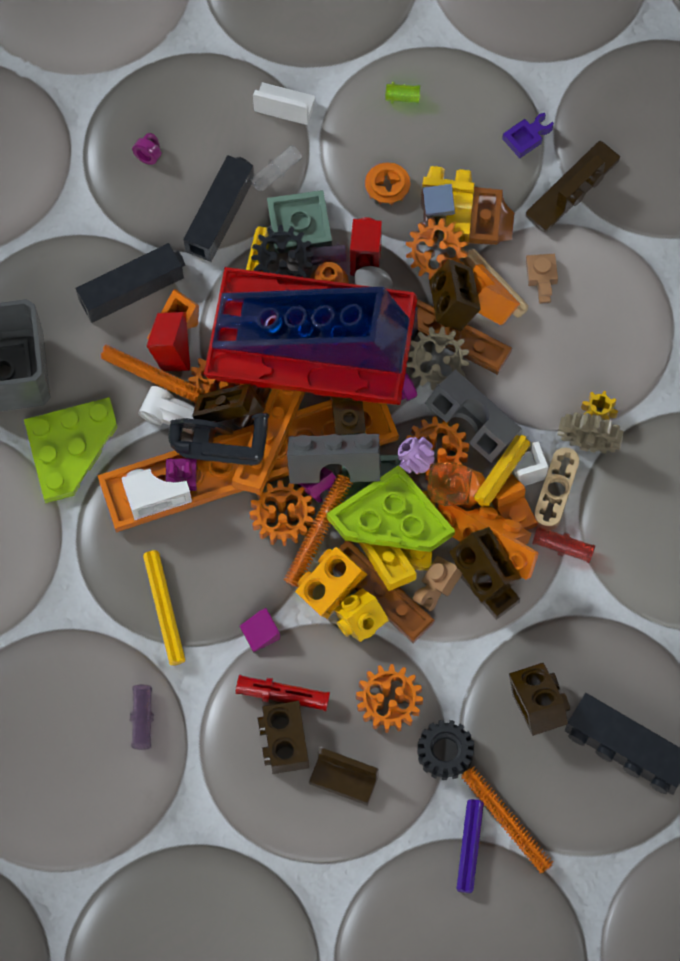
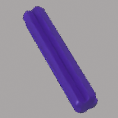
[456,799,484,893]

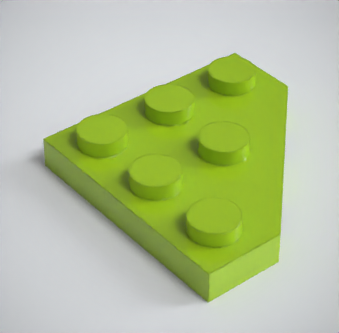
[24,397,118,504]
[327,465,455,552]

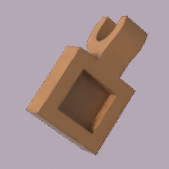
[526,253,558,304]
[412,556,462,612]

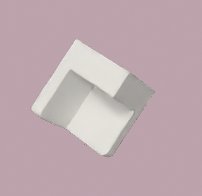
[512,441,548,486]

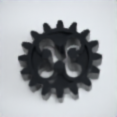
[251,225,314,278]

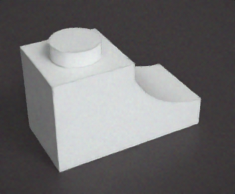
[121,469,192,520]

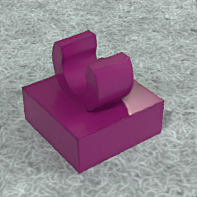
[166,458,197,491]
[297,467,336,503]

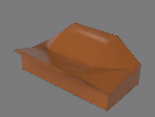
[469,187,515,245]

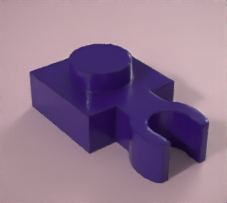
[502,113,554,159]

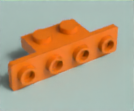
[437,499,539,580]

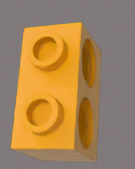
[295,546,368,619]

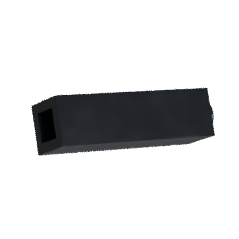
[183,155,255,262]
[75,243,186,323]

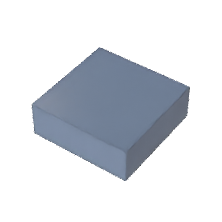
[423,184,455,218]

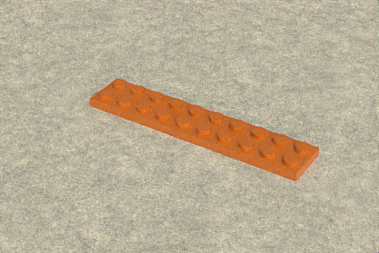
[97,400,399,533]

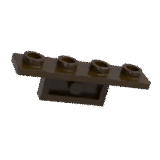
[525,141,620,232]

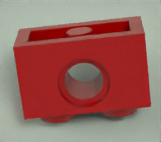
[350,217,382,276]

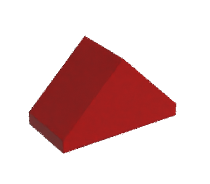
[146,312,191,371]

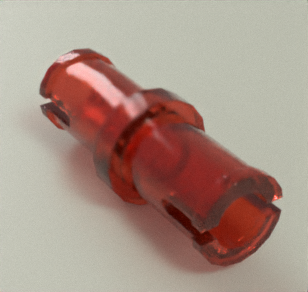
[532,526,596,563]

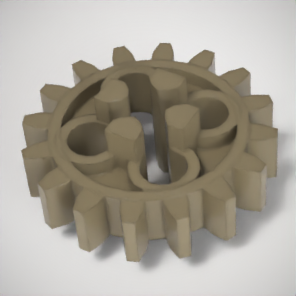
[406,327,470,390]
[557,412,624,454]

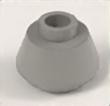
[355,266,393,289]

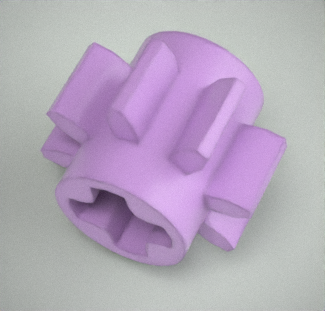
[398,437,435,474]

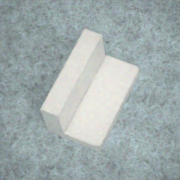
[253,82,316,125]

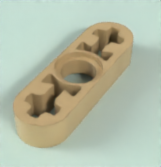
[534,448,579,531]

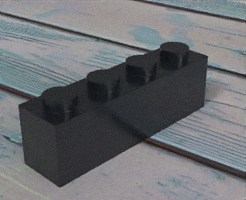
[565,693,680,795]

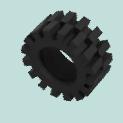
[417,720,474,780]

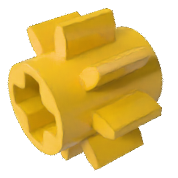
[581,391,618,420]

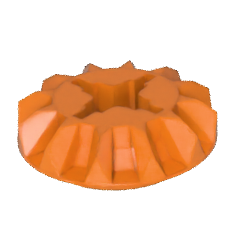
[365,162,410,206]

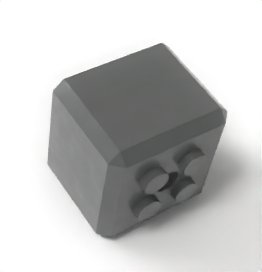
[0,299,51,412]

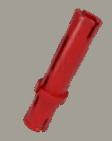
[235,674,330,712]

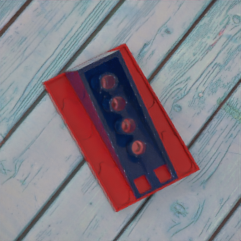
[204,267,418,405]

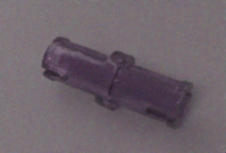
[129,684,154,750]

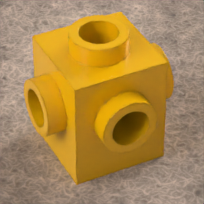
[334,588,389,642]

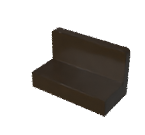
[192,384,266,422]
[309,747,379,806]

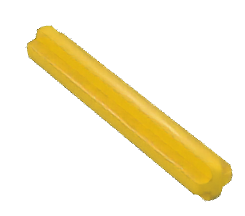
[143,550,185,666]

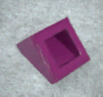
[239,608,280,653]

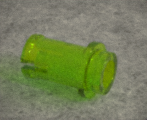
[385,81,420,104]

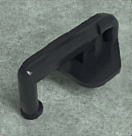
[168,413,270,466]

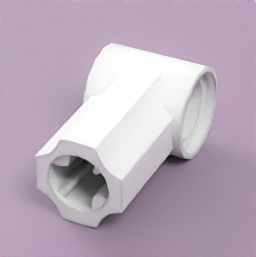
[138,386,195,434]

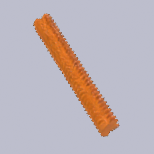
[101,344,205,403]
[283,474,353,587]
[461,766,553,873]

